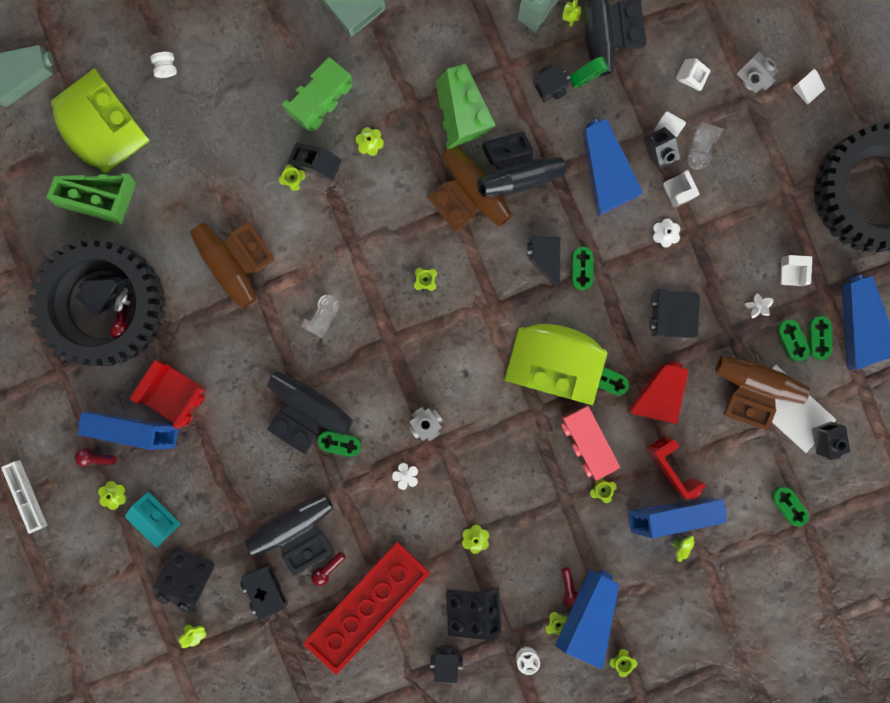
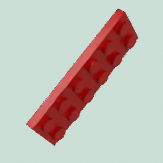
[303,541,431,675]

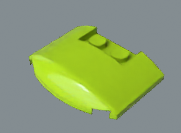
[51,68,150,173]
[504,324,608,405]

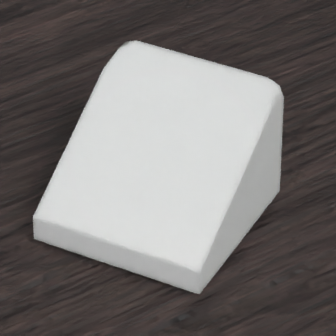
[676,58,711,91]
[793,69,825,105]
[654,111,686,137]

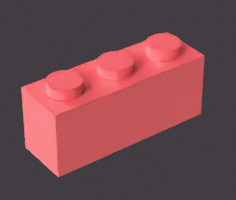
[561,405,621,481]

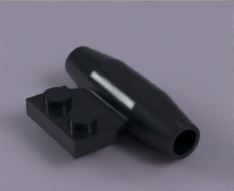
[583,0,647,76]
[477,131,566,197]
[267,371,354,454]
[245,493,334,576]

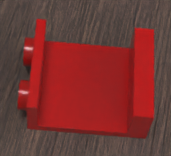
[130,360,207,429]
[646,436,707,500]

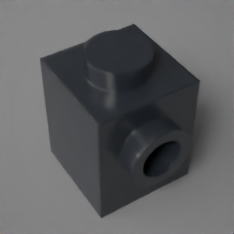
[533,64,570,103]
[645,127,680,169]
[812,421,850,460]
[430,645,463,683]

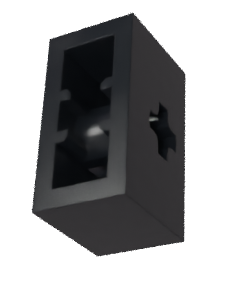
[240,563,288,620]

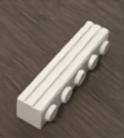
[1,460,48,533]

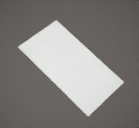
[772,365,836,453]

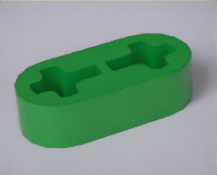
[570,57,609,88]
[571,247,594,291]
[807,316,833,360]
[776,320,810,361]
[598,368,629,395]
[318,431,362,457]
[771,486,809,527]

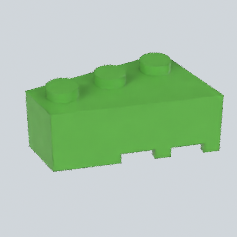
[282,57,352,133]
[436,63,496,149]
[46,174,136,225]

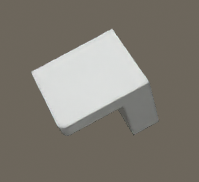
[663,170,700,208]
[780,255,812,286]

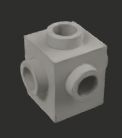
[737,51,779,93]
[409,407,443,441]

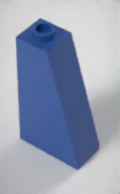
[583,118,643,216]
[842,274,890,370]
[78,412,179,450]
[627,498,727,538]
[555,569,619,669]

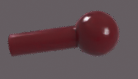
[110,304,128,339]
[74,449,117,467]
[311,551,346,586]
[561,567,578,609]

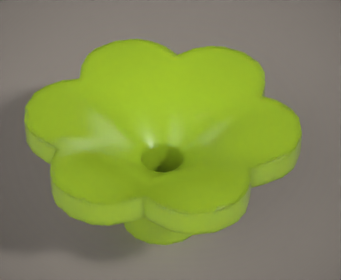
[356,127,384,156]
[98,481,127,510]
[462,525,489,554]
[672,535,694,562]
[178,624,206,648]

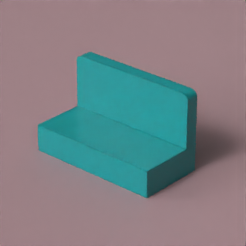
[125,492,180,548]

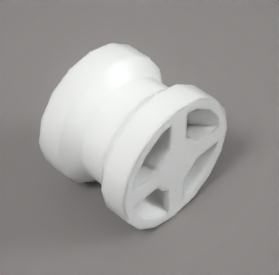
[150,52,177,78]
[516,647,540,675]

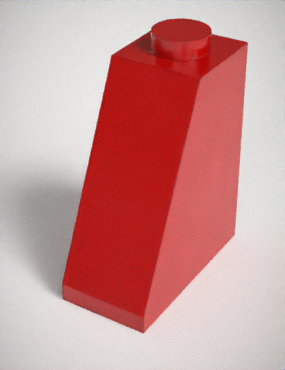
[627,361,689,424]

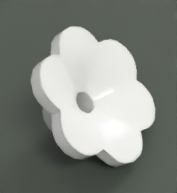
[653,219,680,248]

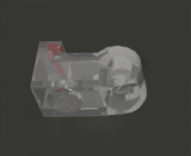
[687,122,723,170]
[301,295,340,338]

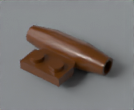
[427,146,513,233]
[190,222,275,309]
[715,356,810,431]

